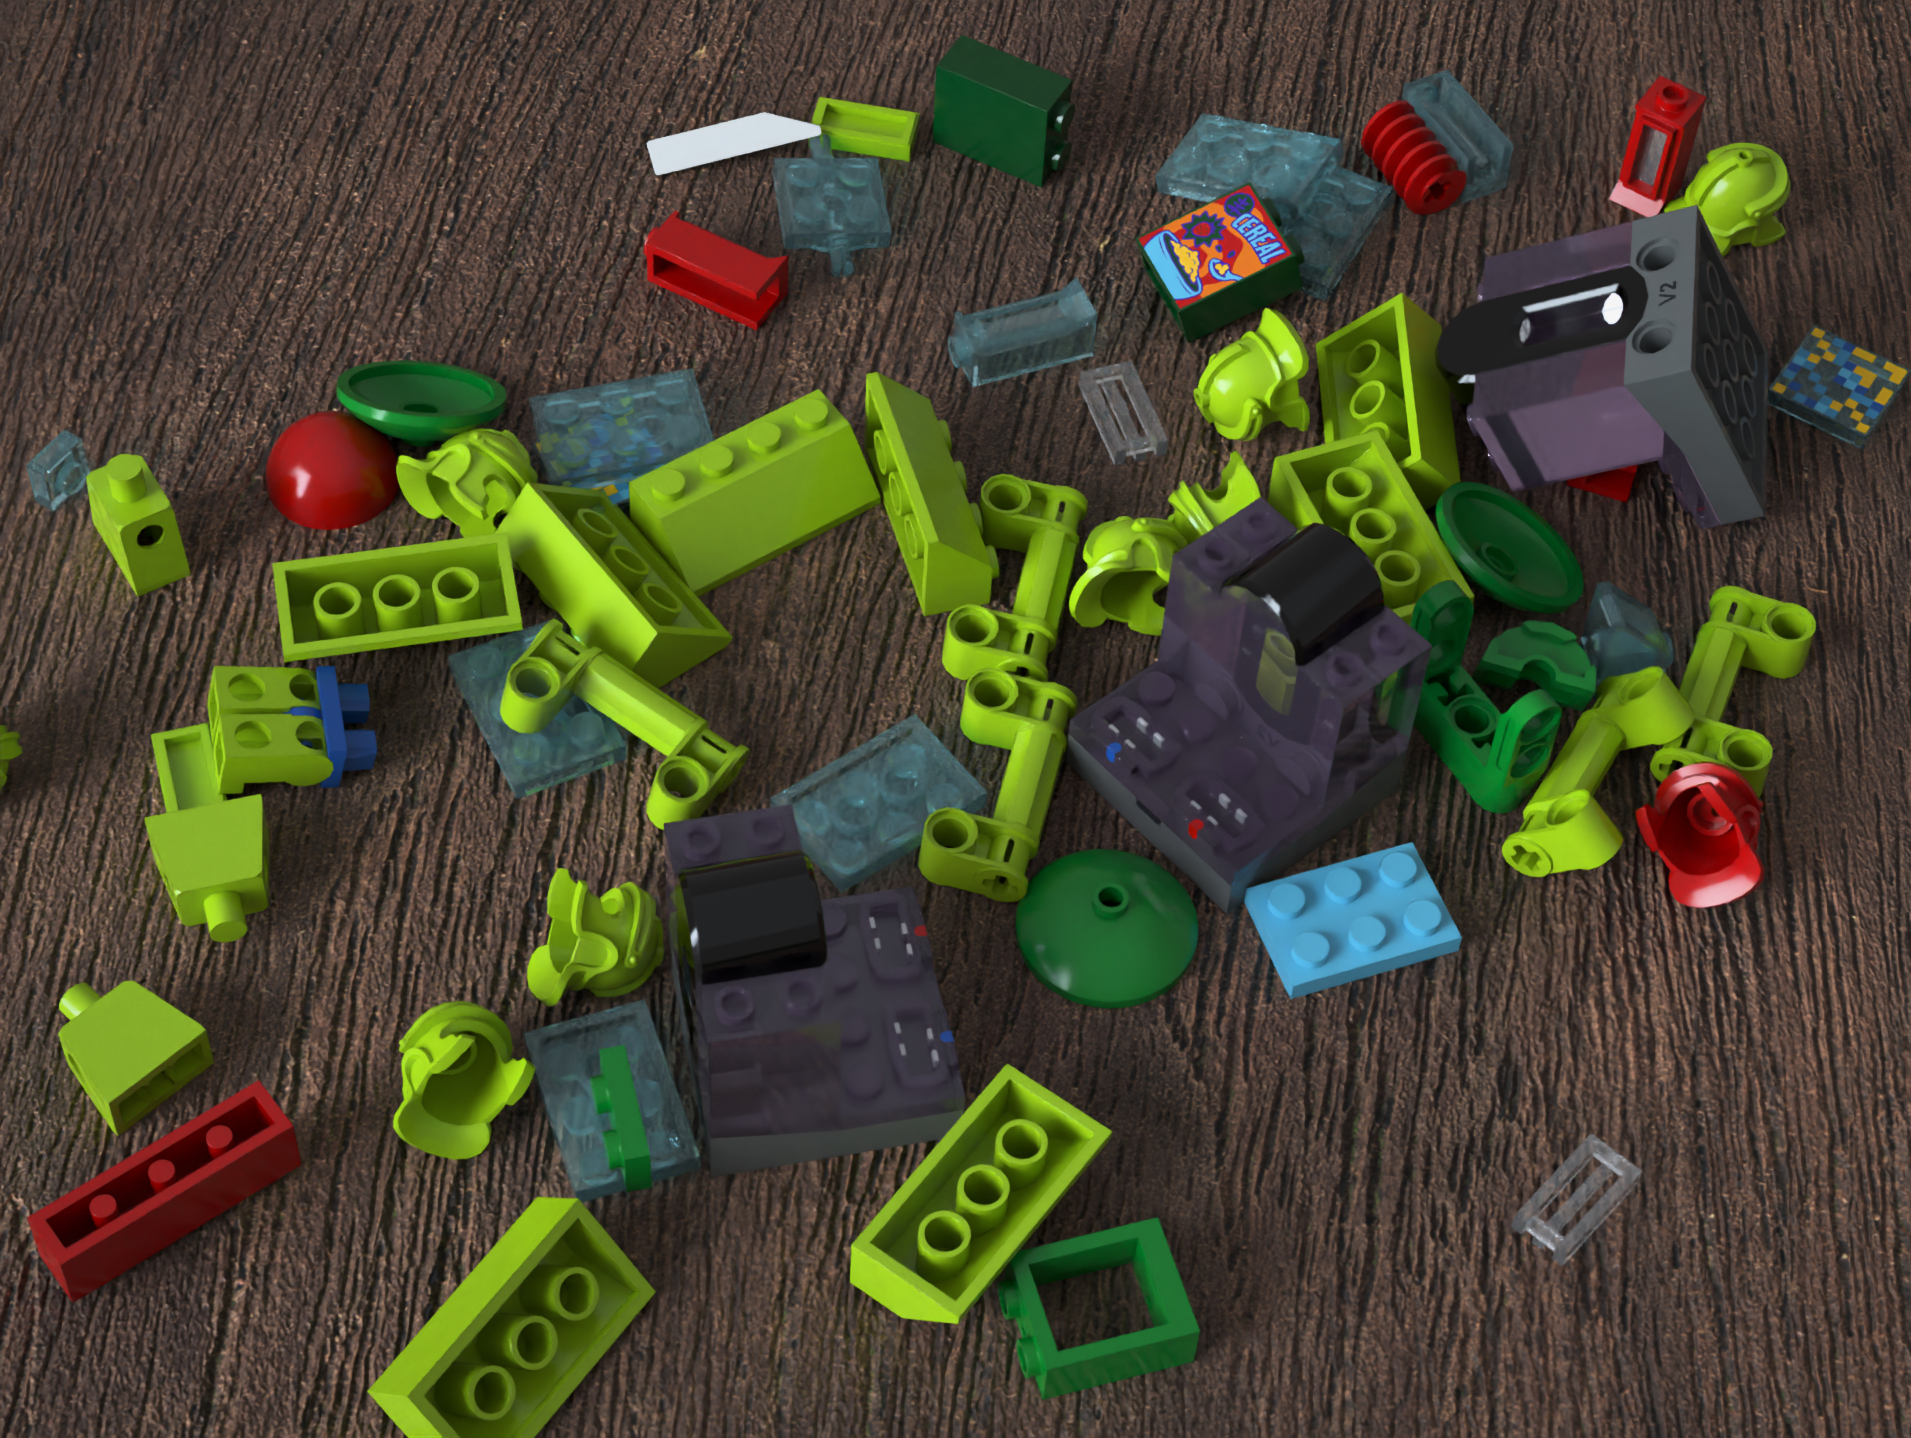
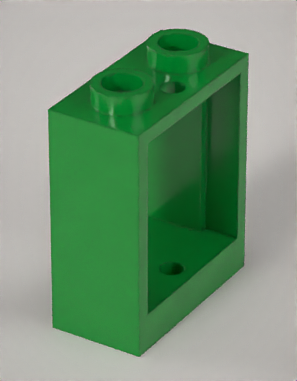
[997,1217,1200,1400]

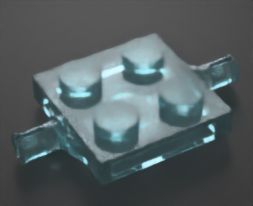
[772,134,892,277]

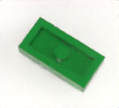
[590,1045,652,1193]

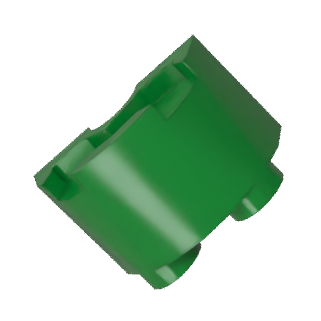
[1472,620,1596,712]

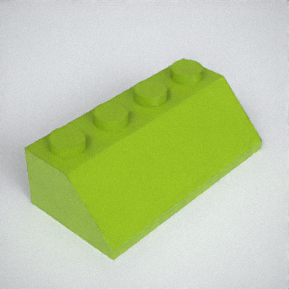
[1316,293,1461,510]
[864,372,999,616]
[629,389,881,597]
[1267,430,1475,669]
[494,482,733,688]
[272,532,523,662]
[850,1063,1113,1324]
[367,1197,656,1438]

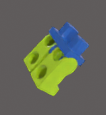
[207,666,377,794]

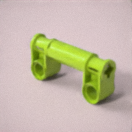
[942,474,1088,682]
[1650,586,1816,798]
[500,618,750,833]
[1502,666,1695,877]
[918,668,1078,903]

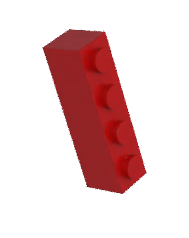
[27,1080,302,1303]

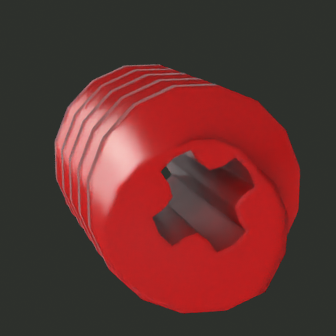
[1361,100,1467,215]

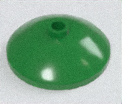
[336,360,507,447]
[1436,482,1584,614]
[1015,849,1199,1008]

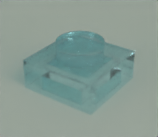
[26,429,90,512]

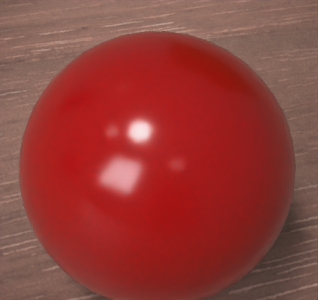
[265,410,400,530]

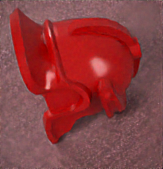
[1635,762,1765,908]

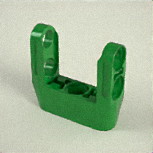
[1401,580,1562,814]

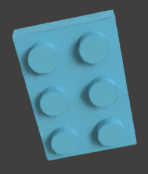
[1244,842,1462,999]

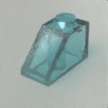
[1579,581,1673,699]

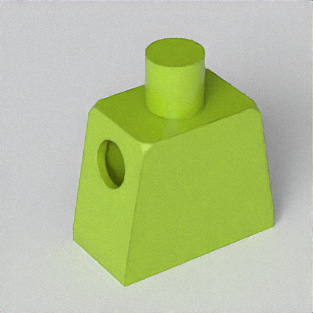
[86,454,191,597]
[144,794,269,943]
[58,981,214,1136]

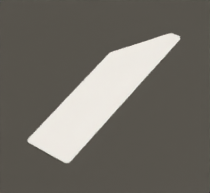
[646,112,822,175]

